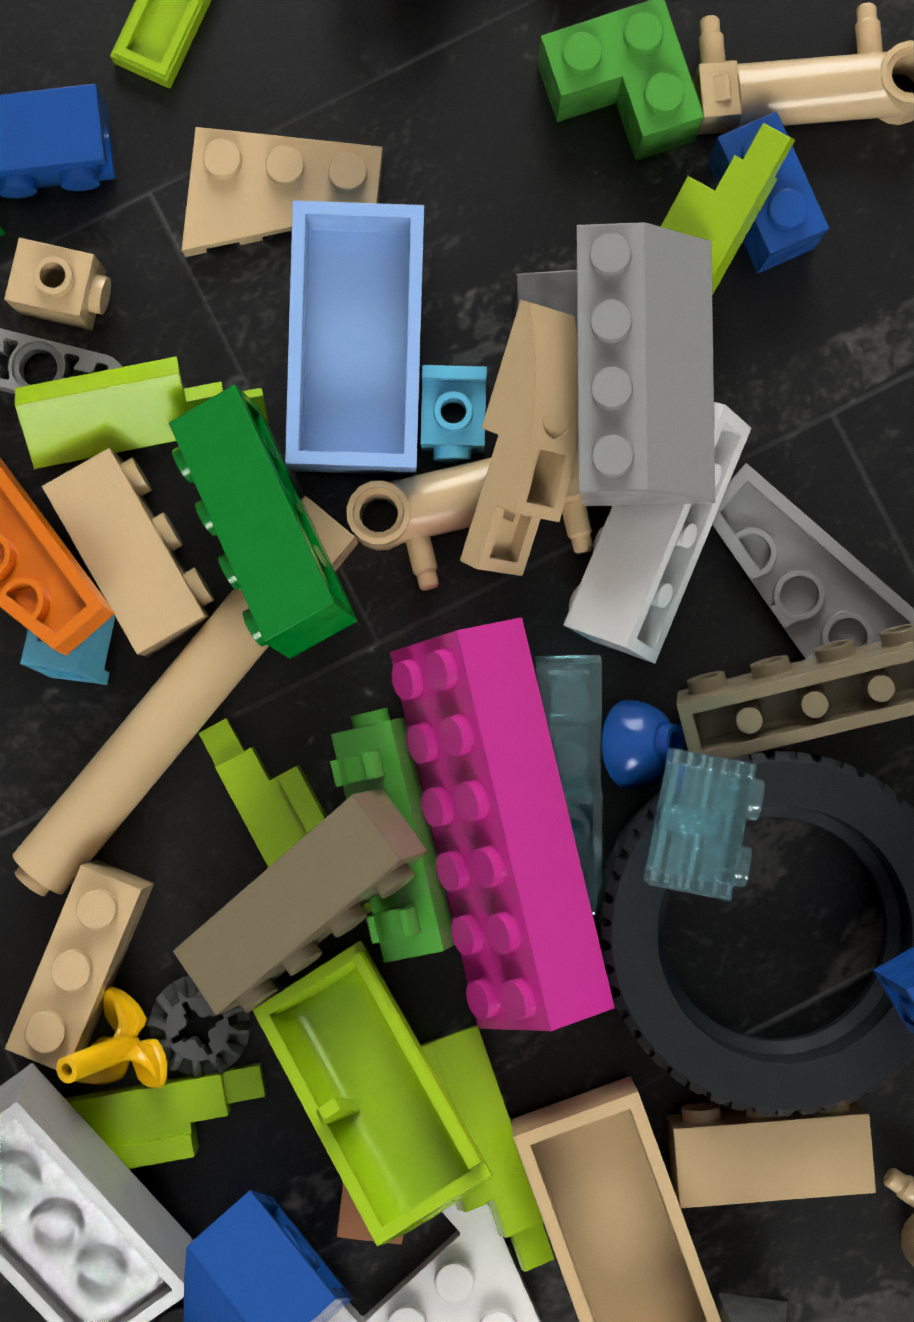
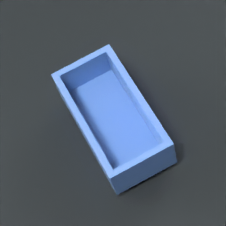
[285,201,424,476]

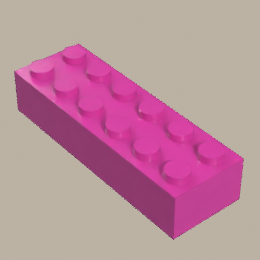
[390,617,615,1031]

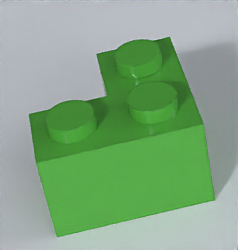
[537,0,704,161]

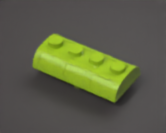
[253,941,493,1246]

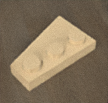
[181,127,384,257]

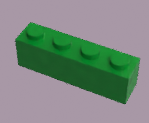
[169,384,358,659]

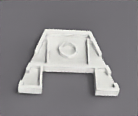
[328,1202,542,1322]

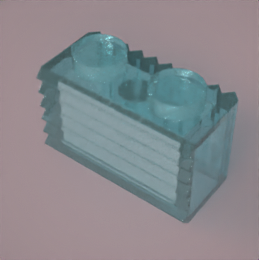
[643,748,765,901]

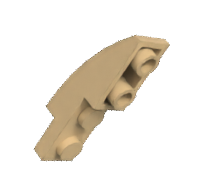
[460,300,578,576]

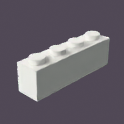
[563,402,751,664]

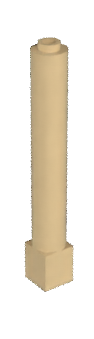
[12,496,359,896]

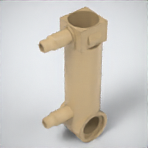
[692,2,914,135]
[347,439,593,591]

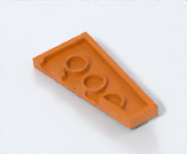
[0,457,115,656]

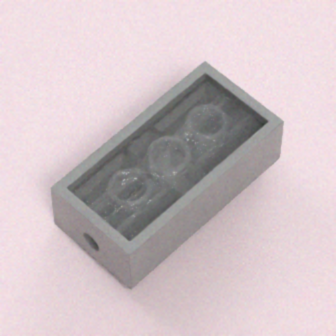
[0,1063,193,1322]

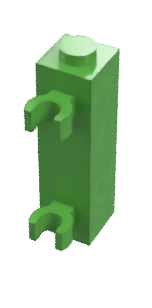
[330,708,455,963]

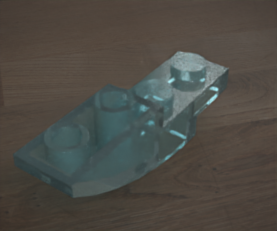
[535,655,603,915]

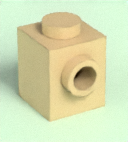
[4,238,111,331]

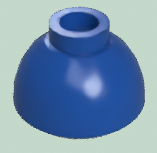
[601,700,687,789]

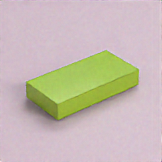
[110,0,211,89]

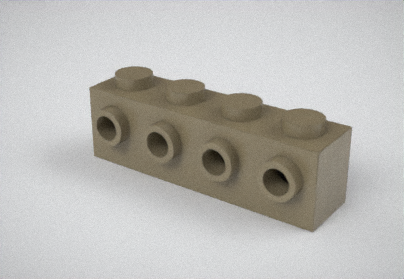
[676,623,914,767]
[173,788,428,1015]

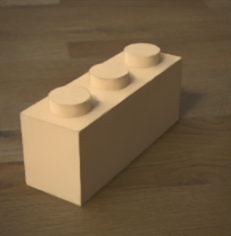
[42,448,214,657]
[5,859,154,1070]
[666,1101,876,1208]

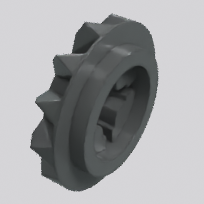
[147,975,251,1079]

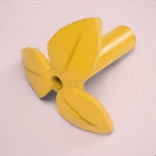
[56,986,167,1089]

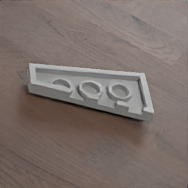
[712,463,914,660]

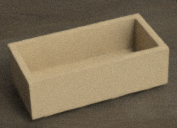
[511,1076,721,1322]

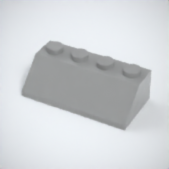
[577,222,715,506]

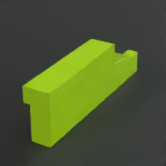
[661,123,795,295]
[15,356,269,469]
[198,718,372,913]
[421,1025,555,1272]
[65,1062,267,1169]

